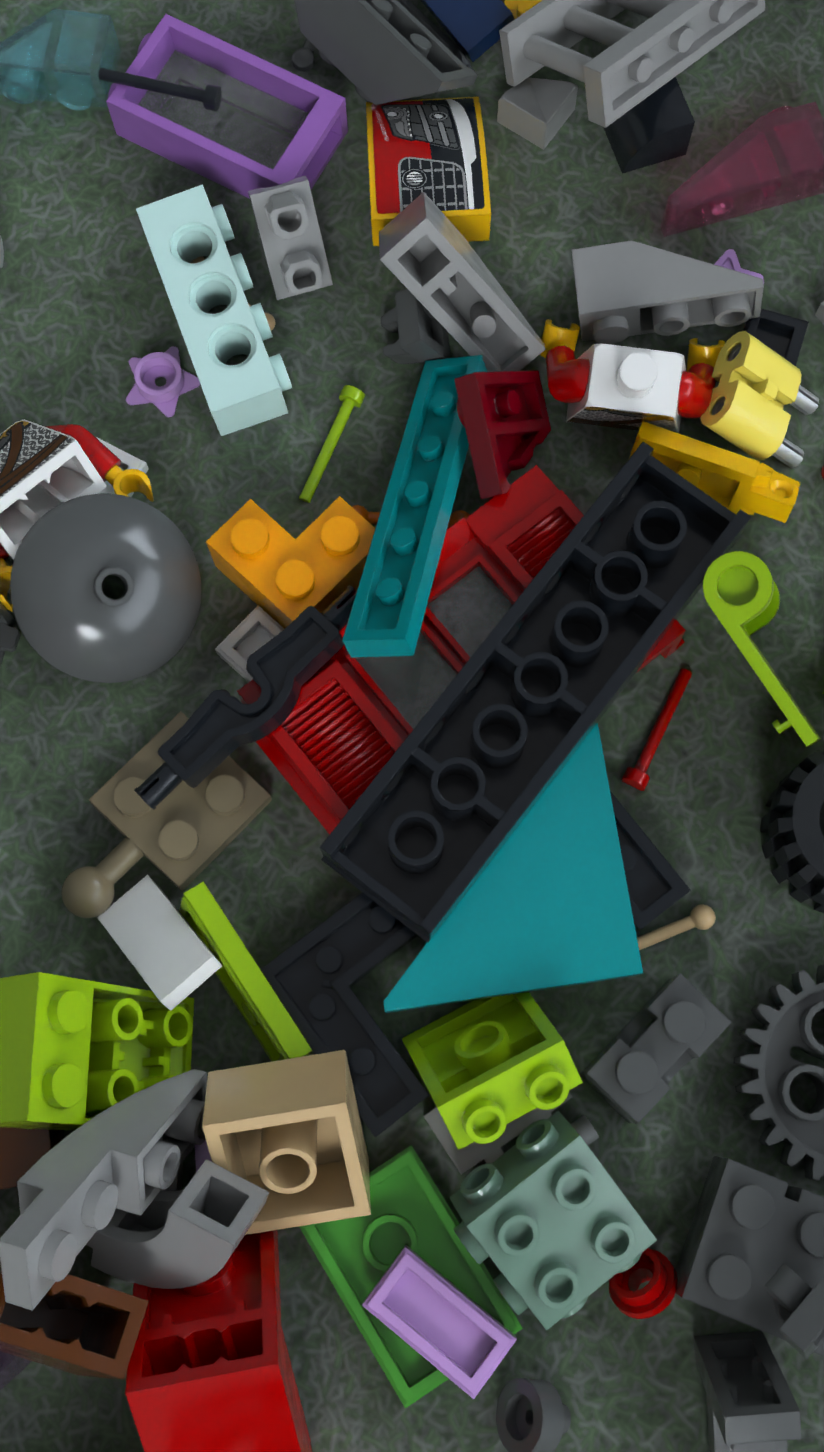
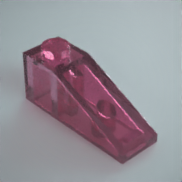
[660,101,824,237]

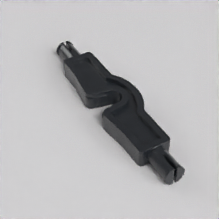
[134,585,357,810]

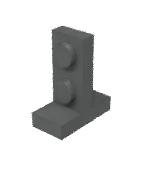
[694,1331,801,1452]

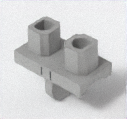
[248,176,333,300]

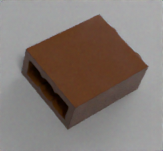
[0,1262,149,1380]

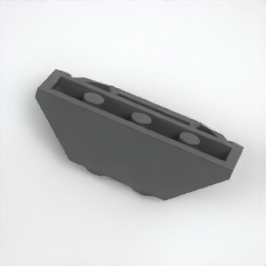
[294,0,478,105]

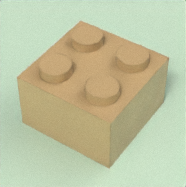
[202,1050,371,1235]

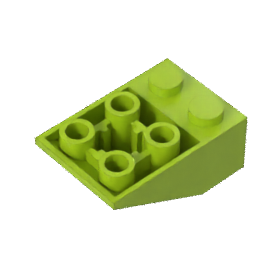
[0,972,194,1130]

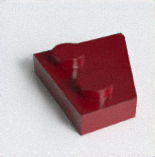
[454,370,551,499]

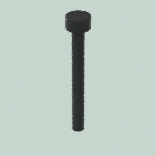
[99,68,222,112]

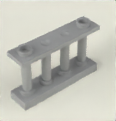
[499,0,765,128]

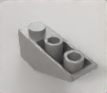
[572,240,764,344]

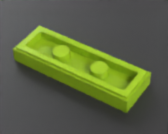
[179,881,312,1062]

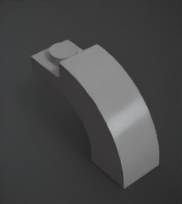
[86,1159,269,1289]

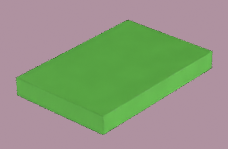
[299,1145,523,1408]

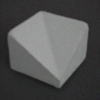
[497,77,578,150]

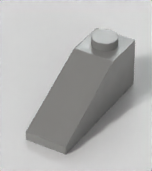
[379,192,546,372]

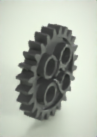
[734,964,824,1181]

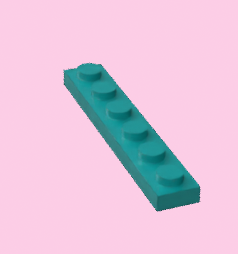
[342,355,488,658]

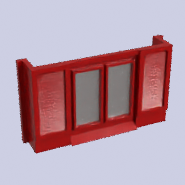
[237,465,686,835]

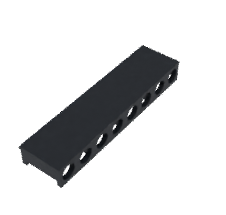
[320,442,751,943]

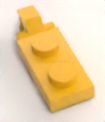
[629,421,800,523]

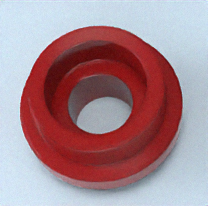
[609,1248,678,1319]

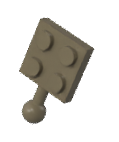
[61,711,272,918]

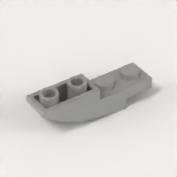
[0,1069,207,1311]

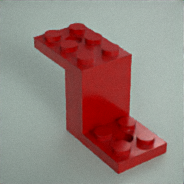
[125,1230,312,1452]

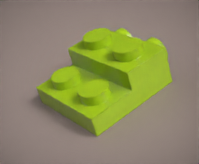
[402,992,583,1150]

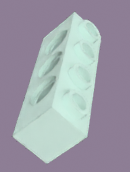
[136,184,292,436]

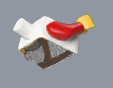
[540,319,725,433]
[0,419,154,612]

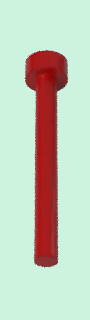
[621,669,692,791]

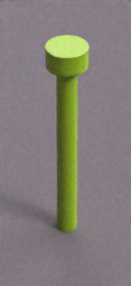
[299,385,365,503]

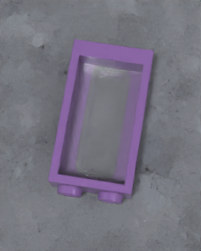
[106,14,348,199]

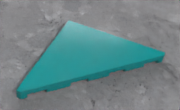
[383,723,643,1013]

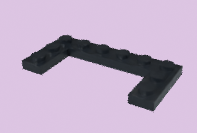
[260,791,691,1137]

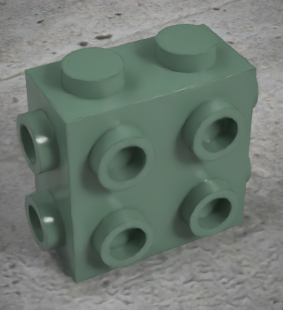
[449,1111,657,1331]

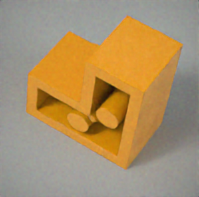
[206,496,376,629]

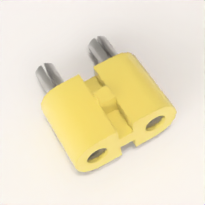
[700,331,819,468]

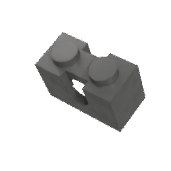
[580,973,732,1124]

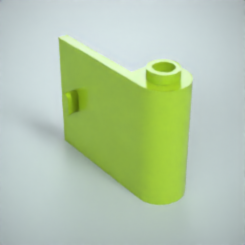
[703,551,822,747]

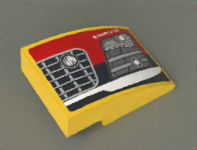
[366,97,491,246]

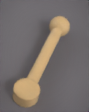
[637,904,716,951]

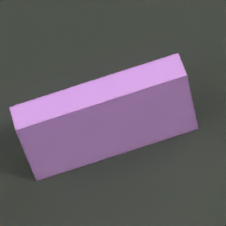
[362,1245,517,1399]

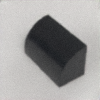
[603,77,695,174]

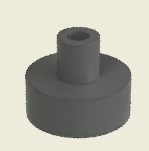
[496,1378,571,1452]

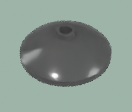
[10,494,202,683]

